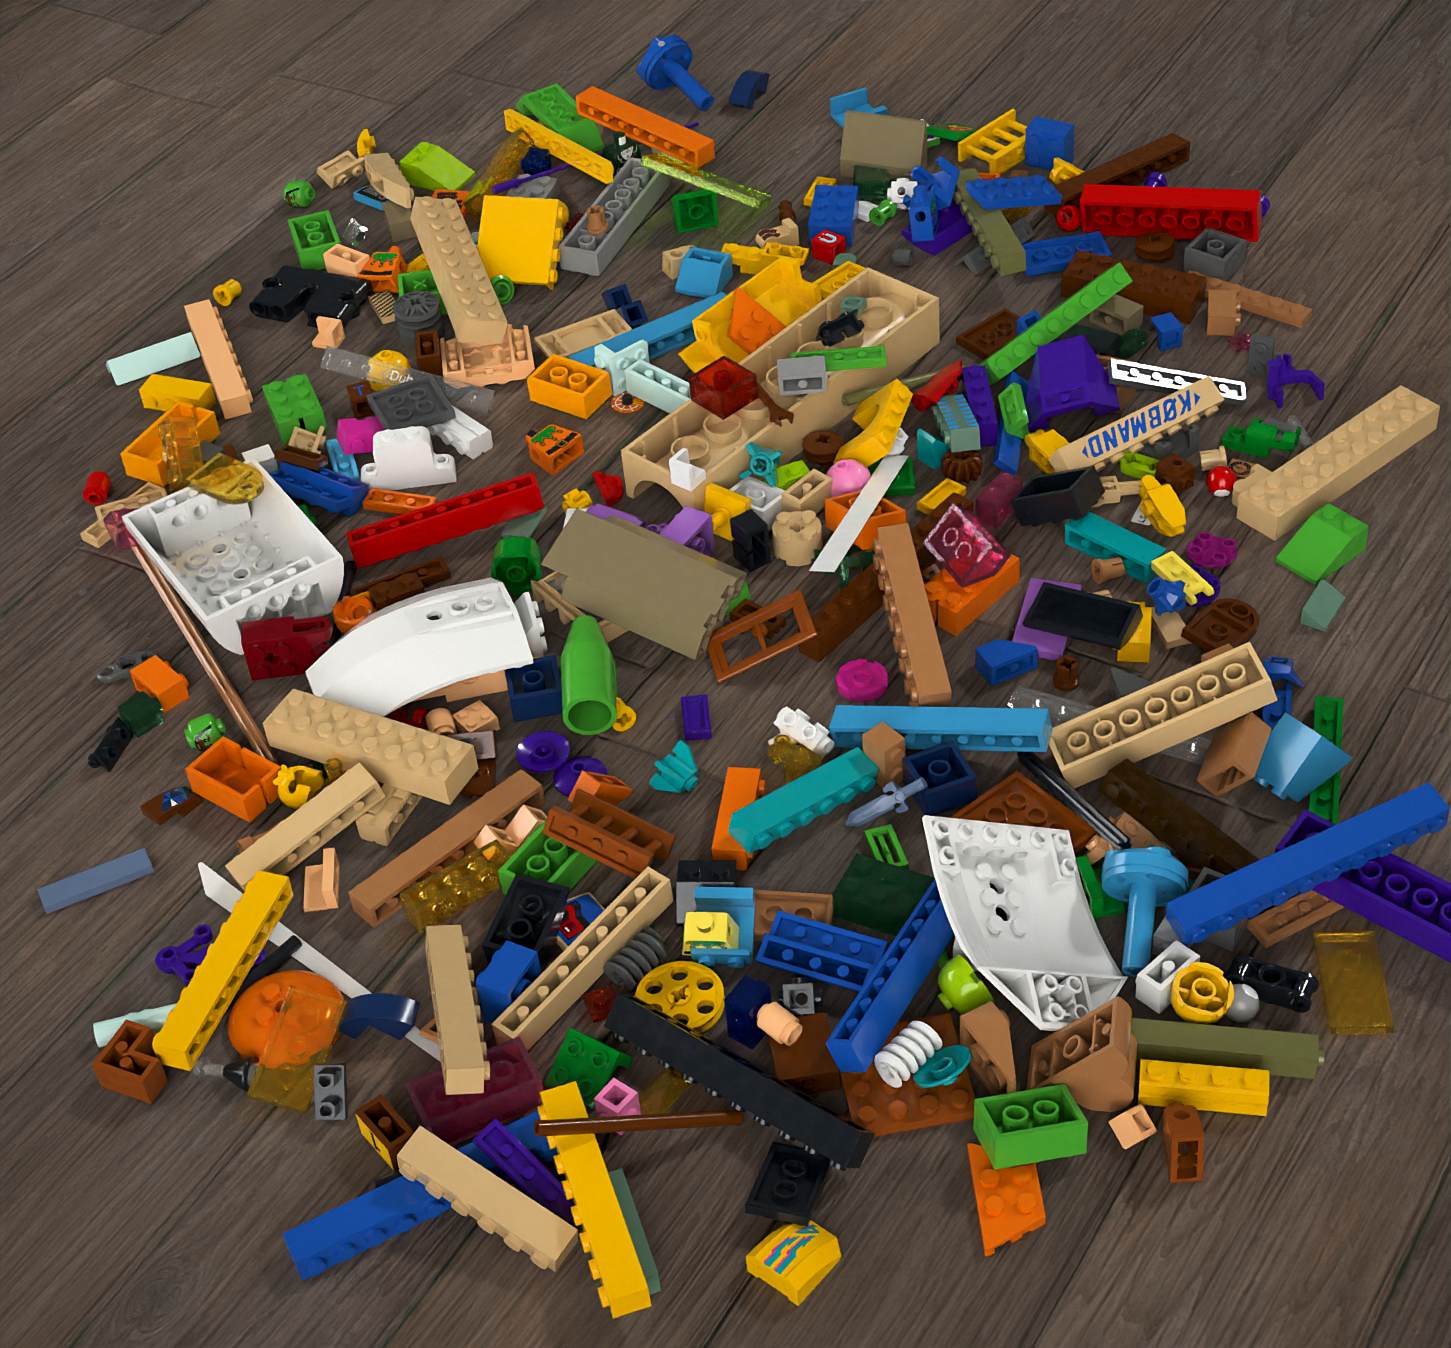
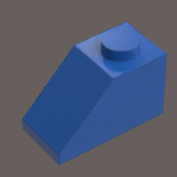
[975,639,1038,686]

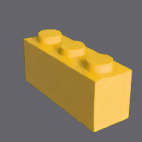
[139,374,216,411]

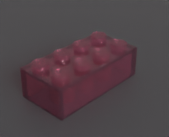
[405,1036,544,1144]

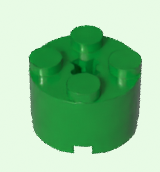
[491,537,543,595]

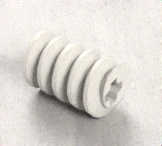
[874,1021,943,1088]

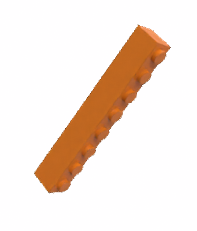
[576,86,715,168]

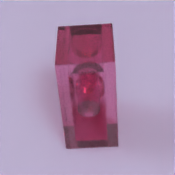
[975,471,1023,529]

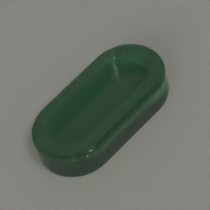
[1118,328,1148,359]

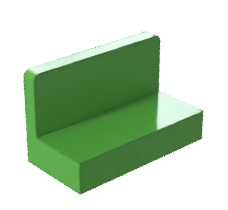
[998,382,1030,440]

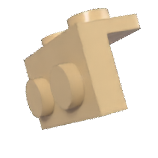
[317,150,365,189]
[288,426,326,454]

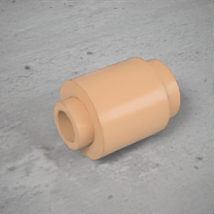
[426,708,457,735]
[757,1002,803,1046]

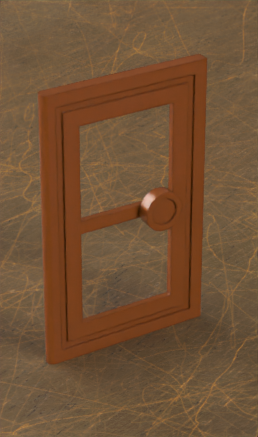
[707,589,818,684]

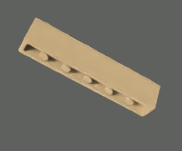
[225,763,386,891]
[397,1126,578,1272]

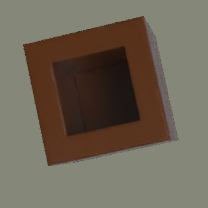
[346,381,375,419]

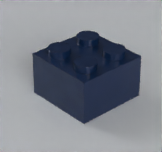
[504,655,563,722]
[902,741,977,816]

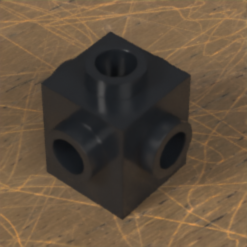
[779,977,823,1017]

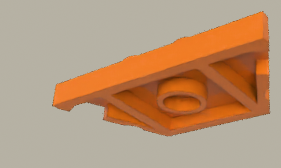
[727,287,787,355]
[967,1143,1046,1256]

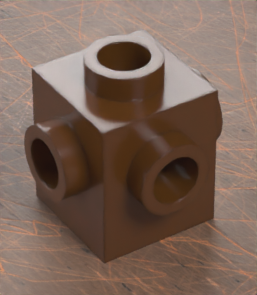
[1155,453,1195,495]

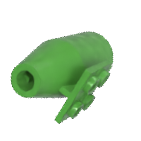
[560,615,618,735]

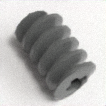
[603,927,667,990]

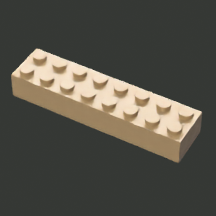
[1049,642,1278,789]
[263,688,479,805]

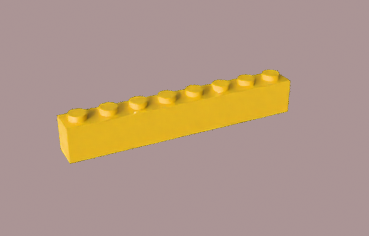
[152,870,294,1071]
[537,1081,652,1319]

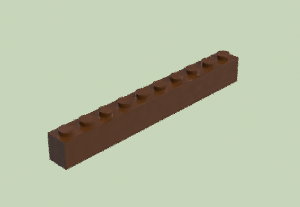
[797,492,974,663]

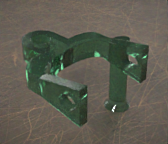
[813,549,875,591]

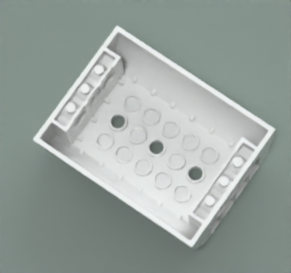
[121,457,344,655]

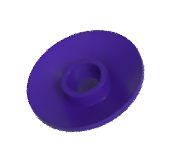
[516,731,570,772]
[553,756,607,797]

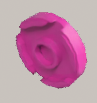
[836,659,889,702]

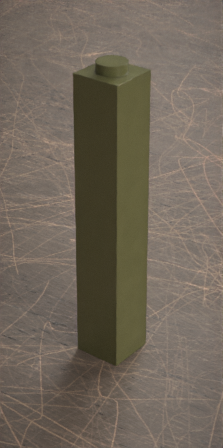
[1131,1018,1325,1079]

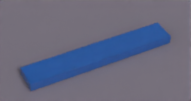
[993,371,1029,477]

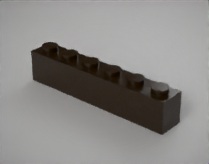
[1099,758,1260,875]

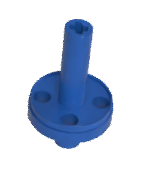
[636,35,714,111]

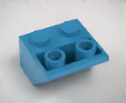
[675,247,733,299]

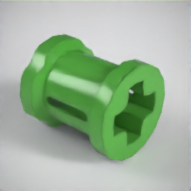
[869,199,897,226]

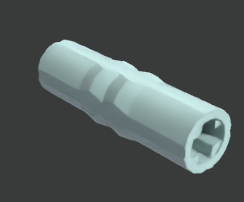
[93,1003,177,1048]

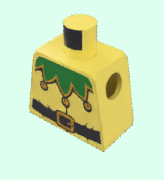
[682,912,740,955]

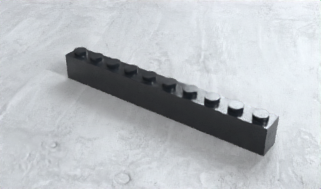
[604,993,875,1171]

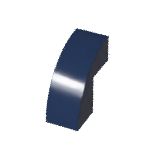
[729,70,770,109]
[601,284,648,327]
[335,993,420,1040]

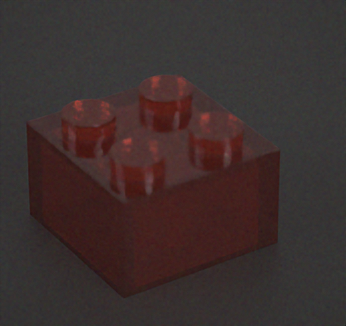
[689,356,759,420]

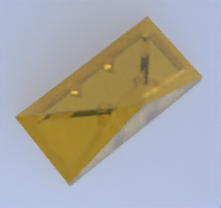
[639,1068,691,1115]

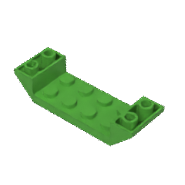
[516,83,605,153]

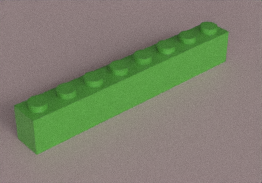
[977,262,1133,385]

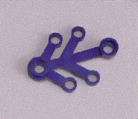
[155,925,267,987]

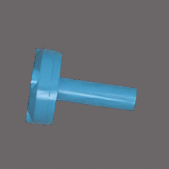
[1101,846,1189,977]

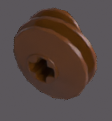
[1135,232,1175,263]
[802,431,845,469]

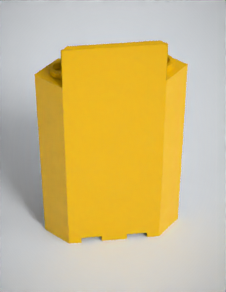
[678,256,822,387]

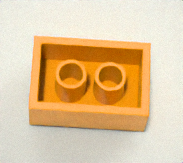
[527,354,612,420]

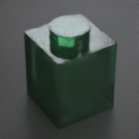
[117,691,164,738]

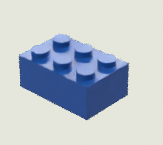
[808,184,859,247]

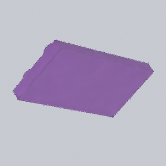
[1012,578,1082,660]

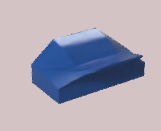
[1263,655,1304,688]

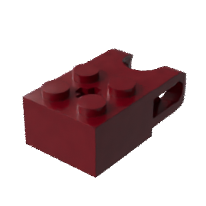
[241,616,333,681]

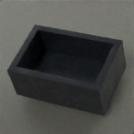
[1010,466,1105,527]

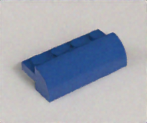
[268,461,369,516]
[755,910,890,993]

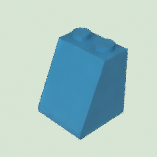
[1253,712,1353,803]

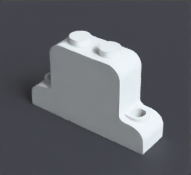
[361,426,457,494]

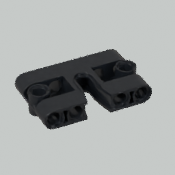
[249,266,373,328]

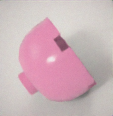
[826,459,871,497]

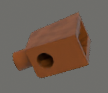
[1162,1102,1205,1183]

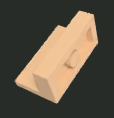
[303,847,340,912]

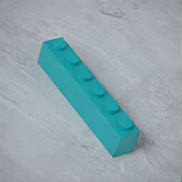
[728,747,879,854]

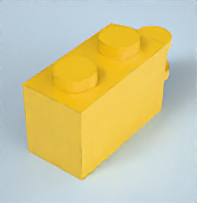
[1024,429,1070,474]
[1112,601,1152,663]

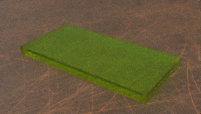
[640,153,773,209]

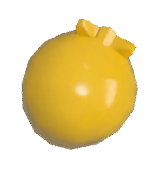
[273,764,325,809]

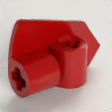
[911,360,963,412]

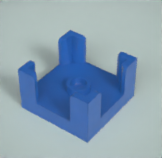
[902,157,960,210]

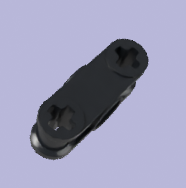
[1225,955,1319,1013]

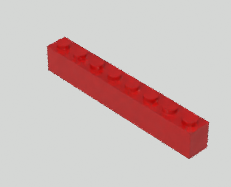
[345,472,545,569]

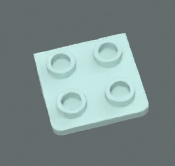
[594,340,650,396]

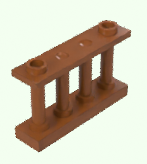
[542,789,676,879]

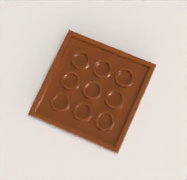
[950,771,1098,854]
[839,1013,975,1137]

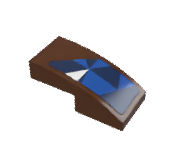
[140,786,204,826]

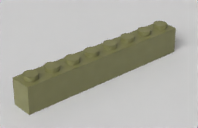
[953,168,1026,276]

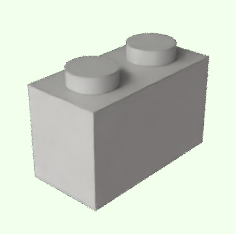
[777,356,827,396]

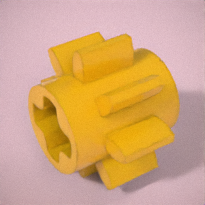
[562,488,592,513]

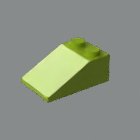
[399,142,476,191]

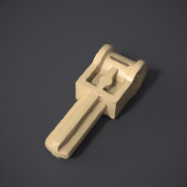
[1092,476,1143,507]

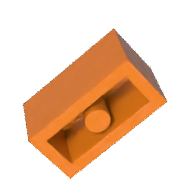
[130,655,190,713]

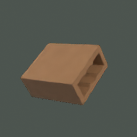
[1196,712,1272,797]

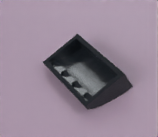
[1022,582,1143,650]

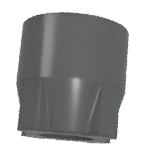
[892,248,914,267]

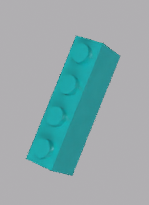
[1065,511,1167,584]

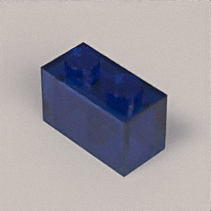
[724,975,772,1050]

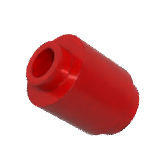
[83,471,111,505]

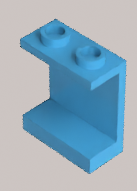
[830,87,888,128]
[691,887,756,968]

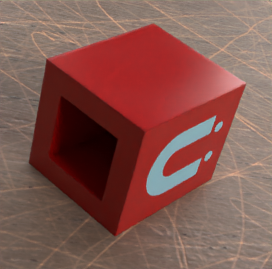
[811,229,846,265]

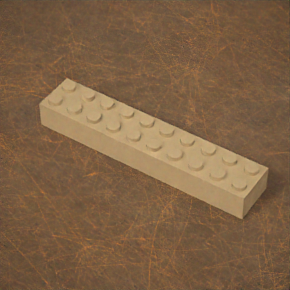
[410,196,508,345]
[1237,385,1440,541]

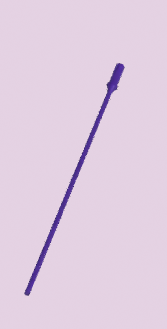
[492,121,699,194]

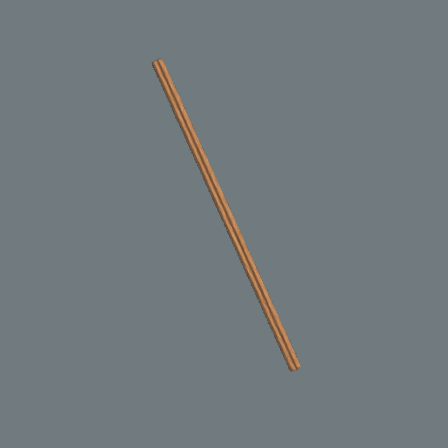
[126,533,279,765]

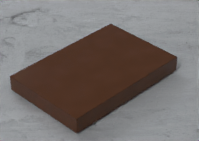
[956,309,1020,360]

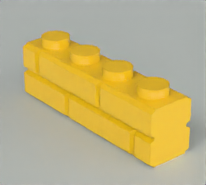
[1138,1059,1269,1116]

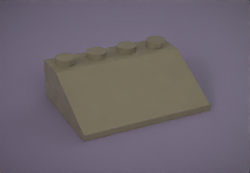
[840,110,928,185]

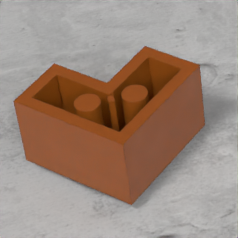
[92,1019,168,1104]

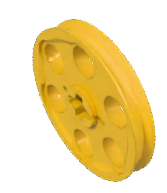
[635,961,725,1034]

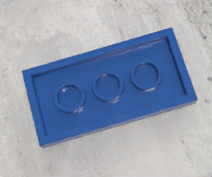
[965,175,1063,210]
[1021,231,1112,276]

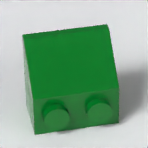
[670,187,719,234]

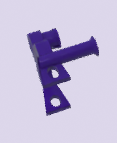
[1267,353,1325,408]

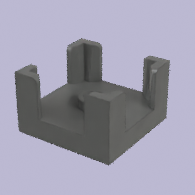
[1136,423,1200,460]

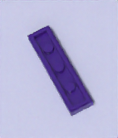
[473,1118,575,1224]

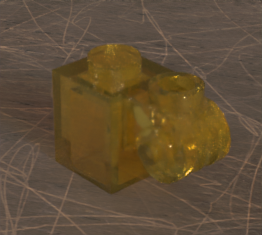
[767,735,822,784]

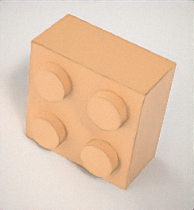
[452,700,500,733]

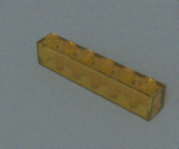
[463,127,535,219]

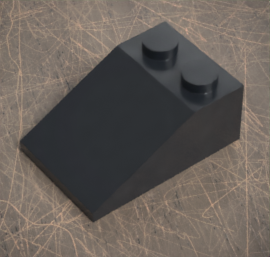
[482,874,570,973]

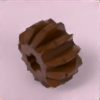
[942,449,983,484]

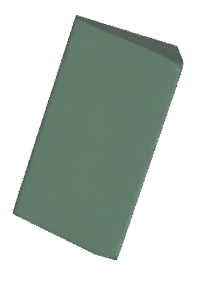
[501,506,548,539]
[1300,579,1346,632]

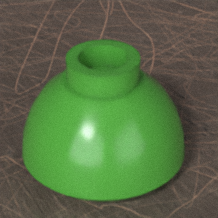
[490,276,515,306]

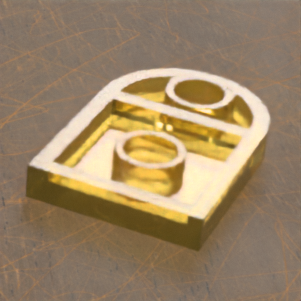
[186,453,264,505]

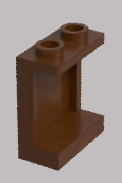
[767,1013,840,1095]

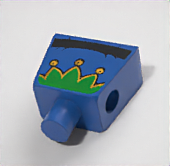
[909,185,940,242]

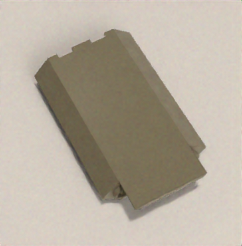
[541,508,747,660]

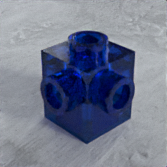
[521,148,552,176]

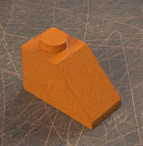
[568,771,633,806]

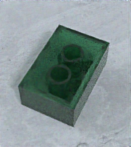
[832,853,935,936]

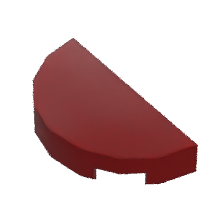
[592,472,624,507]

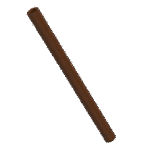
[533,1110,743,1137]

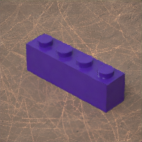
[962,365,997,447]

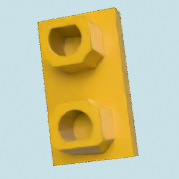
[1049,157,1085,184]

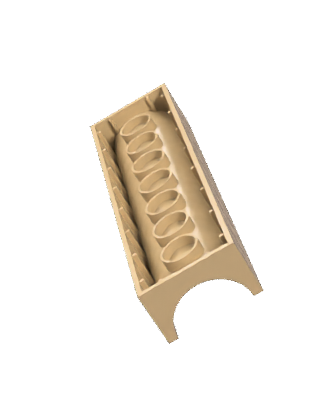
[621,267,940,512]

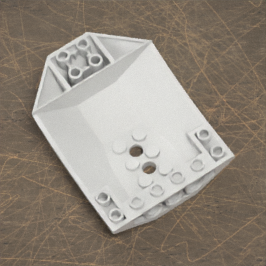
[305,578,533,717]
[922,815,1128,1031]

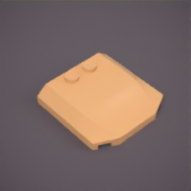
[440,324,535,389]

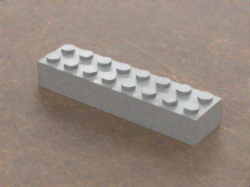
[558,157,670,276]

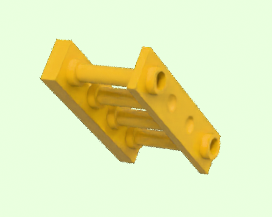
[958,109,1027,174]

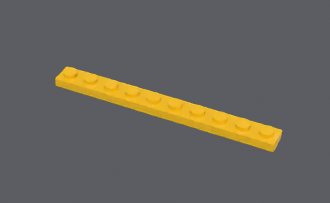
[504,109,614,184]

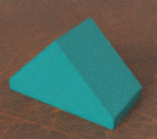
[917,428,950,470]

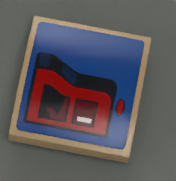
[556,892,605,951]

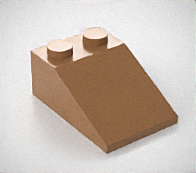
[960,1001,1016,1096]

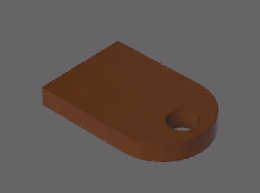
[1181,598,1260,652]

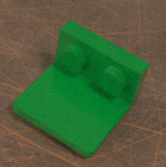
[545,1028,634,1109]

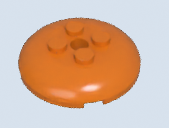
[228,970,345,1069]

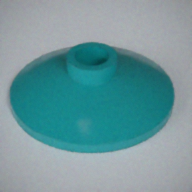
[913,1045,971,1087]

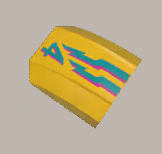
[746,1220,841,1306]

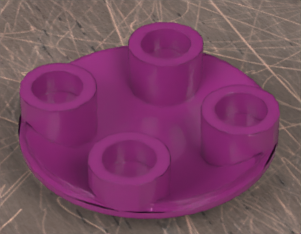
[1185,532,1237,568]

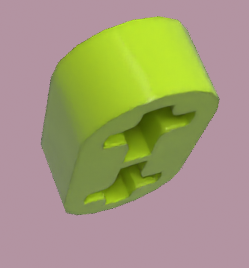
[1120,452,1160,479]

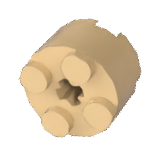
[772,510,823,566]

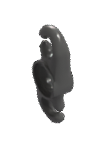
[97,650,159,683]

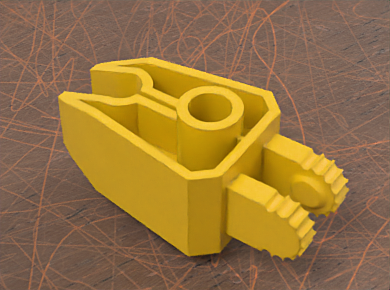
[1139,475,1186,537]

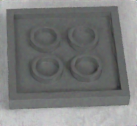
[366,374,456,430]

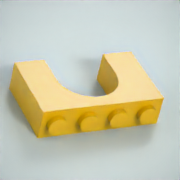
[833,378,913,467]

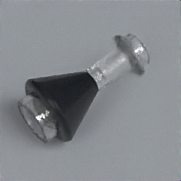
[193,1056,264,1092]

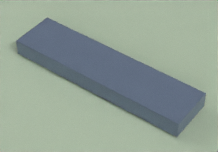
[37,848,154,914]

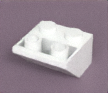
[514,592,548,657]

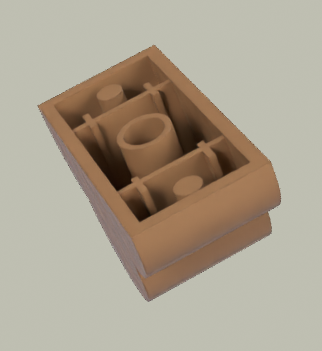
[1026,996,1138,1112]

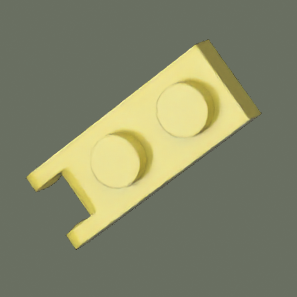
[1151,551,1214,605]

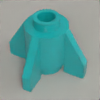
[739,442,783,487]
[649,740,699,793]

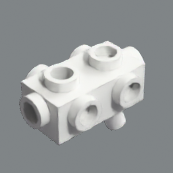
[768,706,834,760]

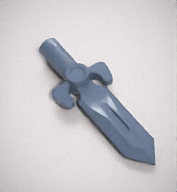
[845,777,927,827]

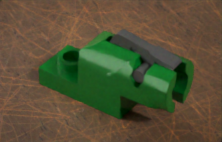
[1221,417,1301,459]

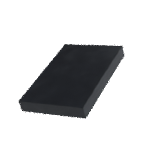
[745,1142,832,1227]

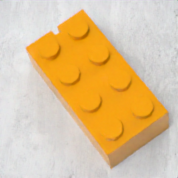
[120,401,221,487]

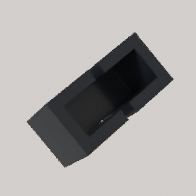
[730,509,771,572]

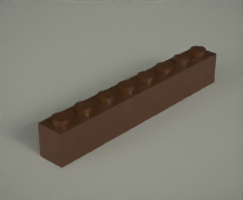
[1044,133,1190,216]

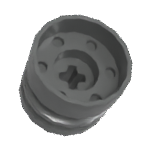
[393,291,445,349]

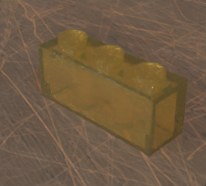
[158,417,206,492]

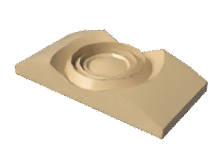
[534,309,632,359]

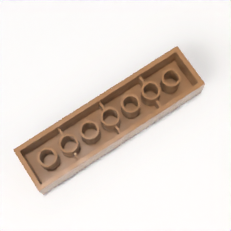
[873,523,952,707]

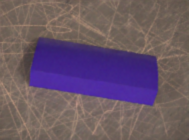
[901,198,972,256]

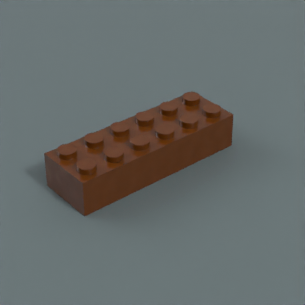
[1061,251,1206,324]

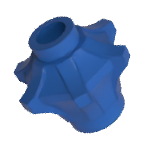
[1147,577,1186,616]

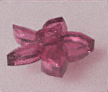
[1228,331,1252,352]

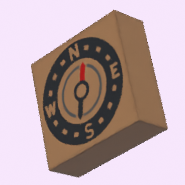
[1228,458,1256,480]

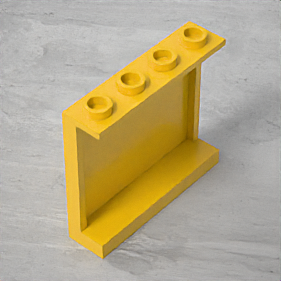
[477,195,566,290]

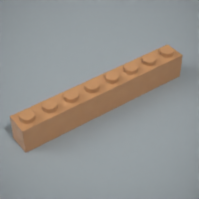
[348,769,546,928]

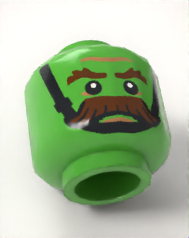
[283,180,315,207]
[184,713,226,752]

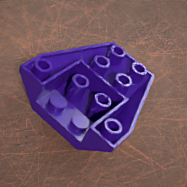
[1025,335,1120,433]

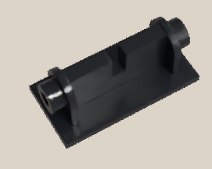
[815,309,864,347]
[88,717,134,772]

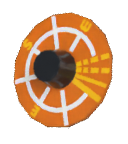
[611,392,645,413]

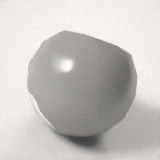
[1225,984,1260,1022]

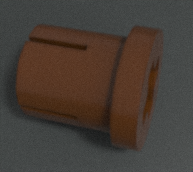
[1053,656,1080,692]

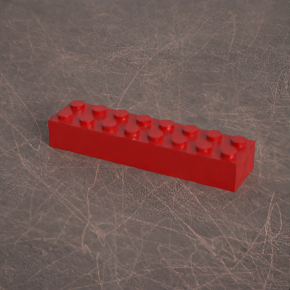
[1080,184,1262,242]

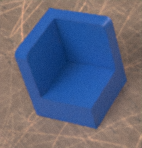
[1151,312,1183,351]

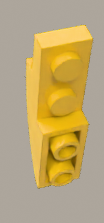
[721,242,809,274]

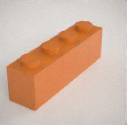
[711,767,766,870]

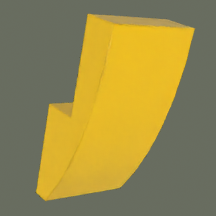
[357,129,376,169]

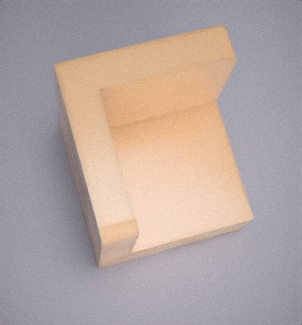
[312,316,345,350]

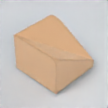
[1108,1104,1157,1149]

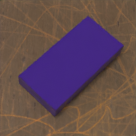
[681,694,712,741]

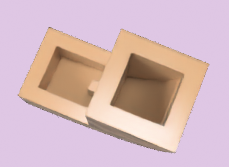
[474,804,547,860]

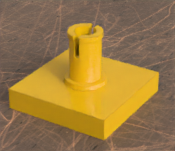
[704,483,752,541]

